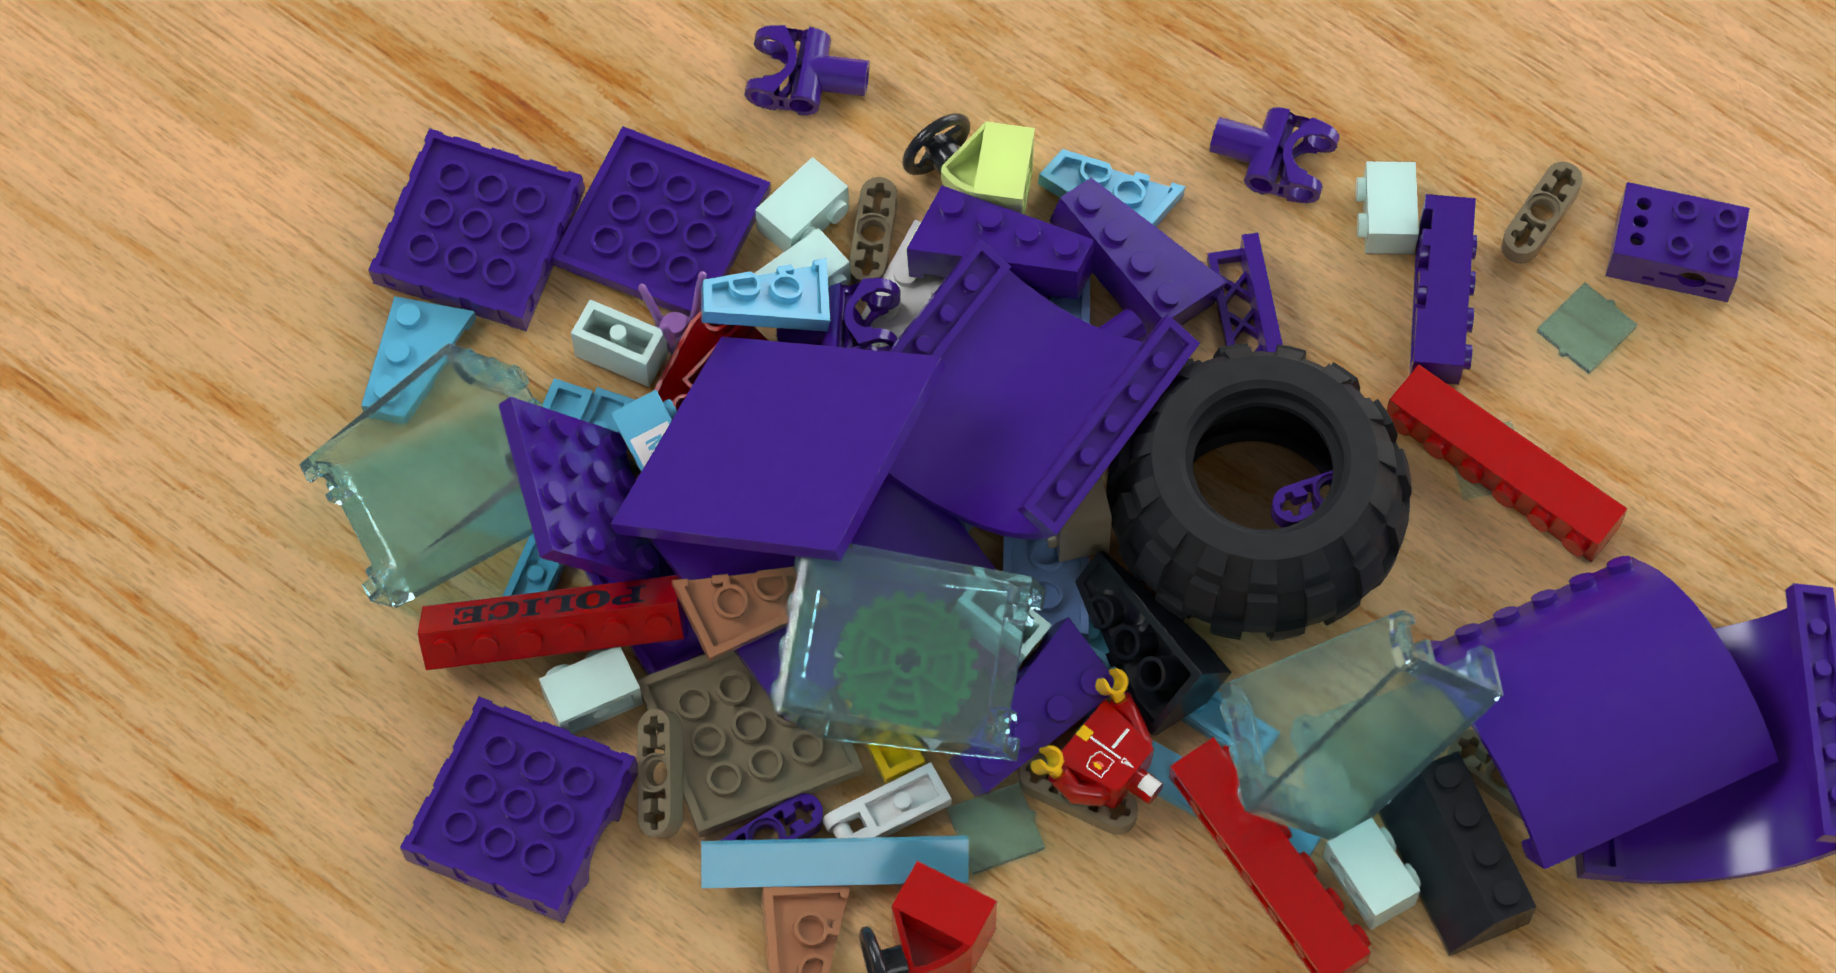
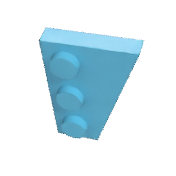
[1037,149,1186,227]
[701,258,830,332]
[361,296,476,420]

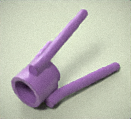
[638,271,707,355]

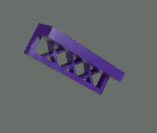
[1207,233,1283,352]

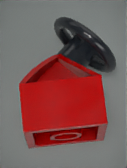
[859,861,997,973]

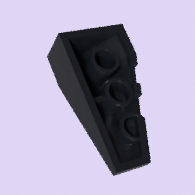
[1075,551,1232,736]

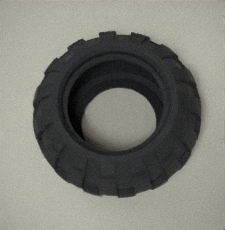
[1106,343,1412,641]

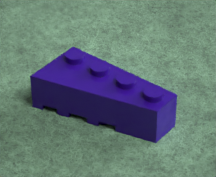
[1049,178,1227,335]
[907,185,1095,299]
[1409,194,1477,385]
[948,617,1114,797]

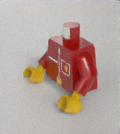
[1031,669,1164,808]

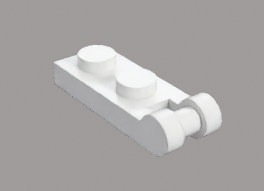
[822,762,952,838]

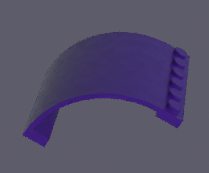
[887,239,1200,540]
[1404,556,1779,870]
[1575,583,1836,884]

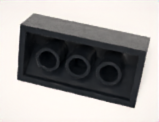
[1373,751,1537,956]

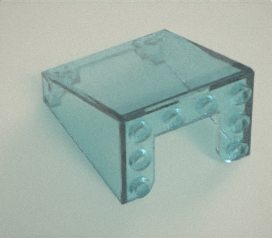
[299,343,544,608]
[771,544,1046,761]
[1220,610,1504,840]

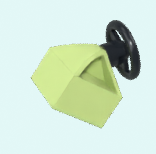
[902,113,1035,215]

